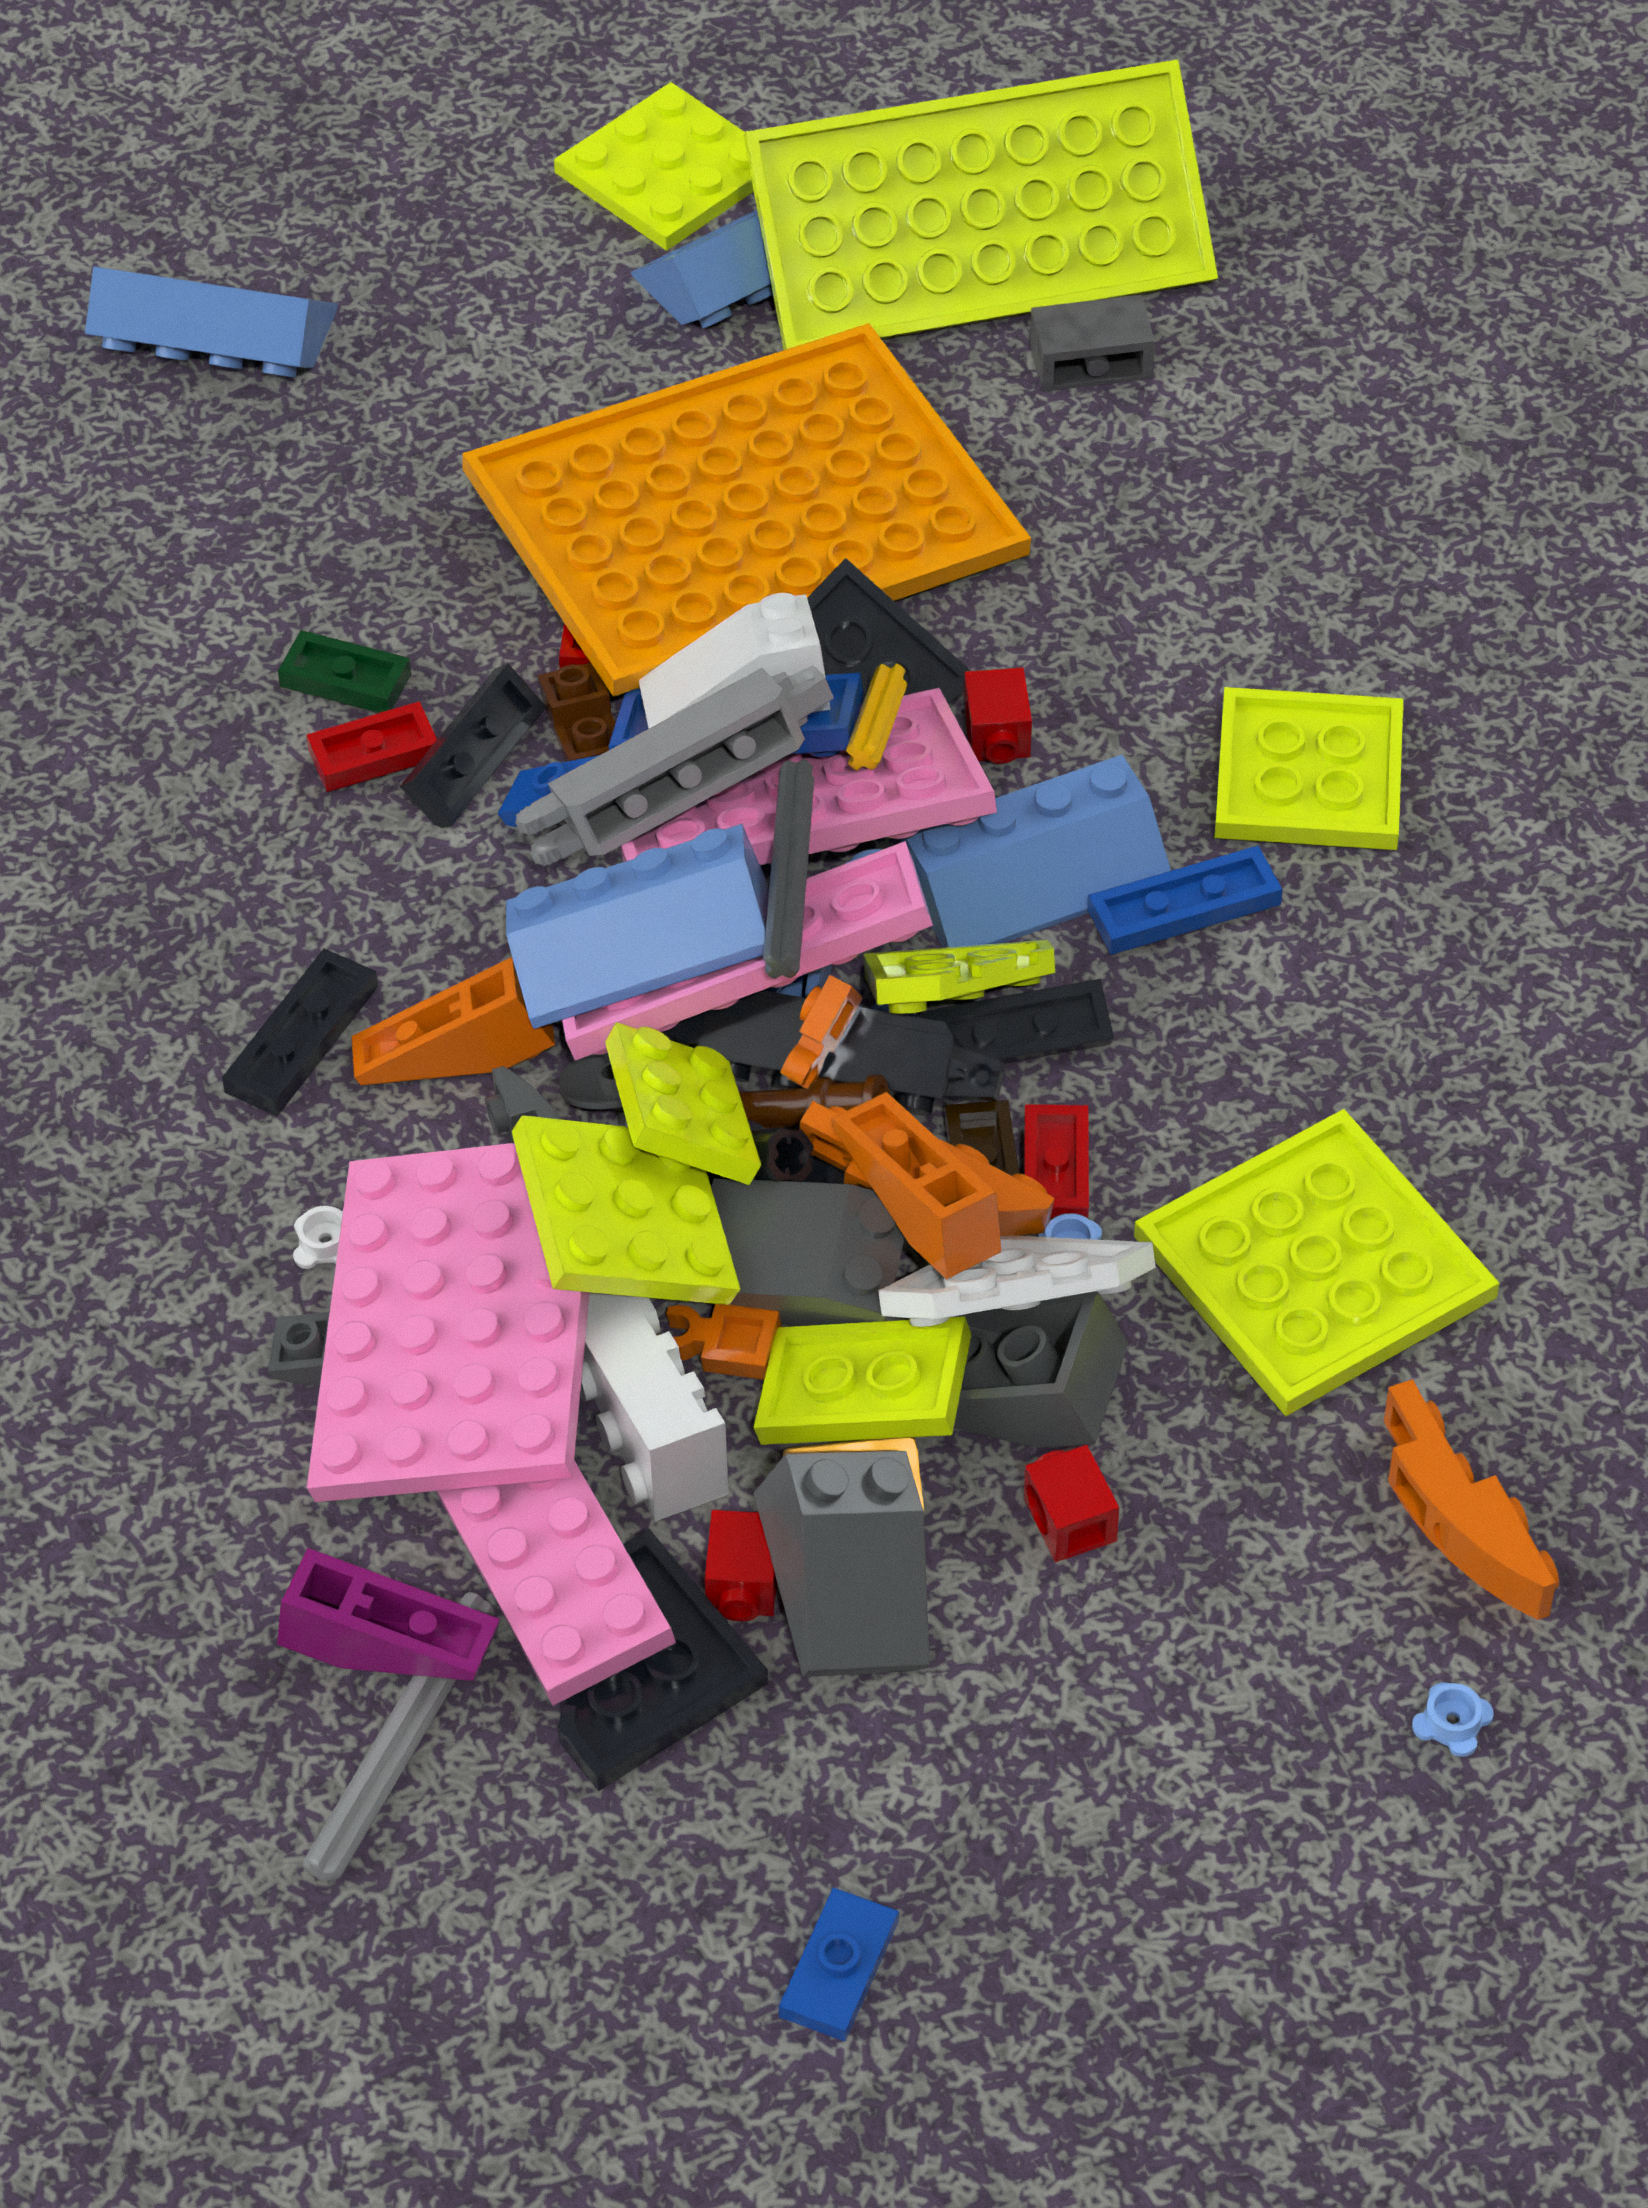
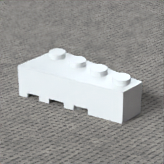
[580,1293,729,1522]

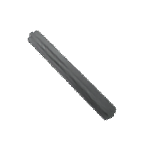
[763,759,814,979]

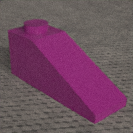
[277,1548,500,1681]

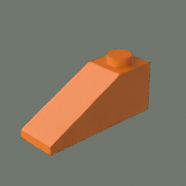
[351,957,555,1085]
[832,1092,1001,1279]

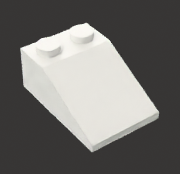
[639,593,830,729]

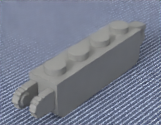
[515,665,834,866]

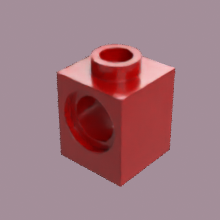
[964,667,1032,764]
[1024,1444,1119,1563]
[705,1510,777,1622]

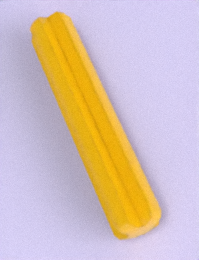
[846,663,907,771]

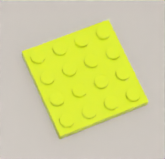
[1134,1109,1500,1416]

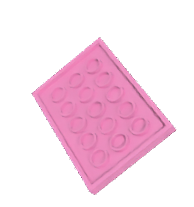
[618,688,997,865]
[307,1143,590,1502]

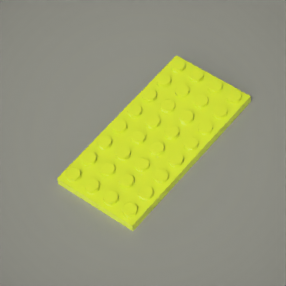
[743,59,1218,350]

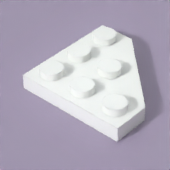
[878,1235,1156,1327]

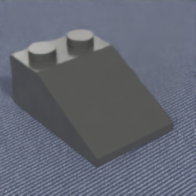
[710,1178,905,1327]
[953,1291,1129,1448]
[754,1451,930,1677]

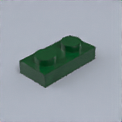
[278,630,411,713]

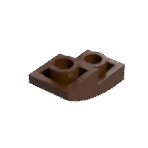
[537,663,616,762]

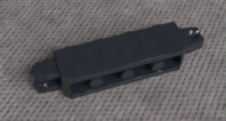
[661,990,1004,1115]

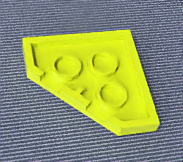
[863,940,1055,1014]

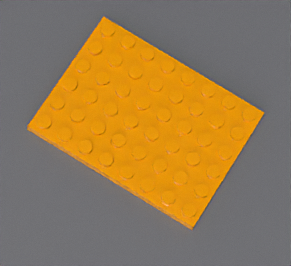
[462,323,1031,697]

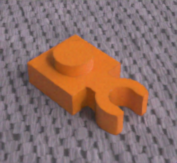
[780,975,863,1089]
[667,1304,782,1380]

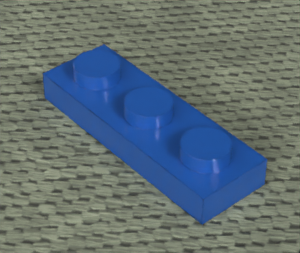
[1087,845,1283,955]

